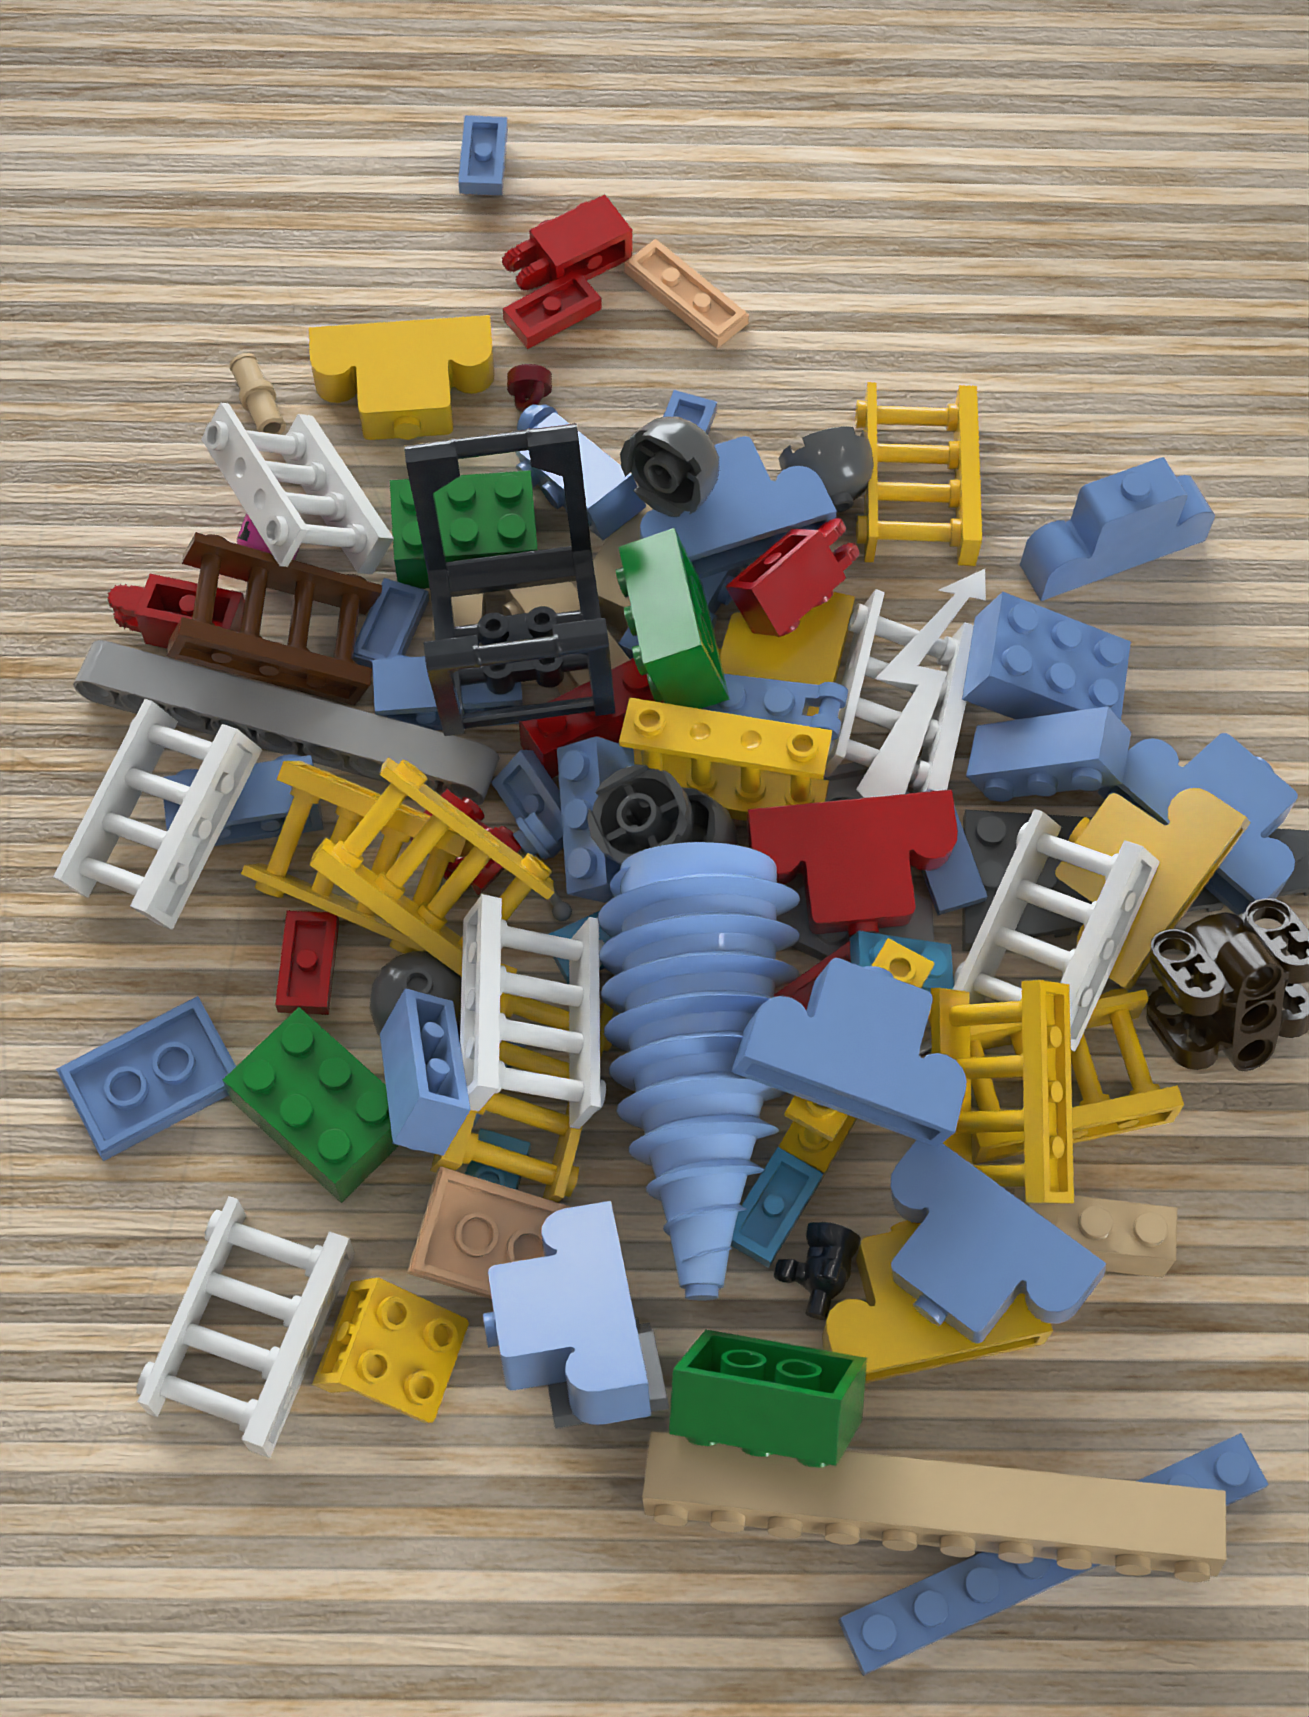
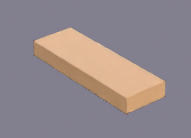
[624,239,749,349]

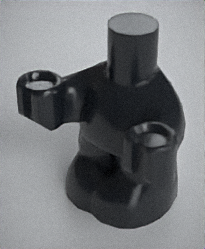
[774,1222,861,1320]

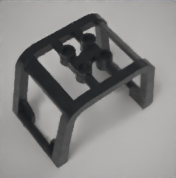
[404,423,615,736]

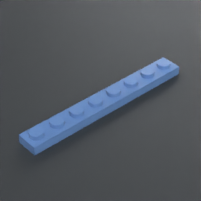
[838,1433,1269,1676]

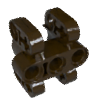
[1146,898,1309,1071]

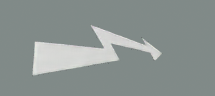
[856,569,986,798]

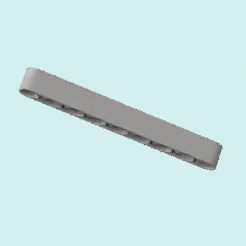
[73,640,500,805]

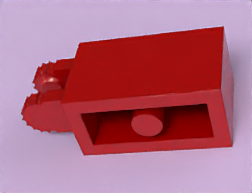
[501,194,633,292]
[725,517,860,637]
[107,574,245,649]

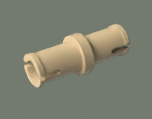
[229,353,286,435]

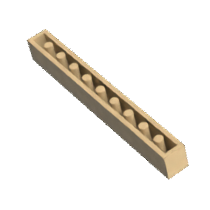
[642,1431,1226,1582]

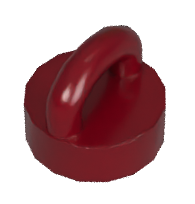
[507,364,552,412]

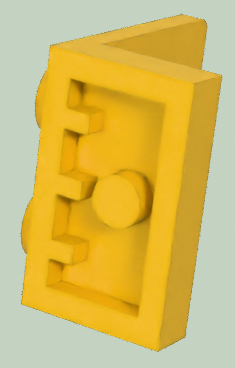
[312,1277,469,1423]

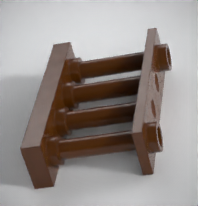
[166,532,382,706]

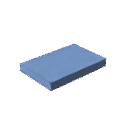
[56,996,236,1161]

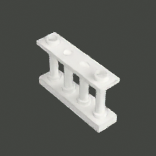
[201,403,394,574]
[824,589,974,793]
[53,699,262,930]
[953,809,1160,1052]
[460,894,606,1129]
[136,1196,355,1458]

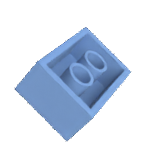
[962,592,1131,720]

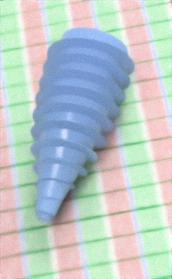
[598,842,800,1300]

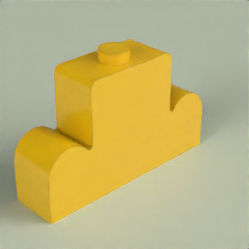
[309,315,495,440]
[718,592,855,716]
[1055,788,1251,990]
[822,1220,1053,1383]

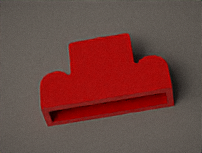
[746,790,958,938]

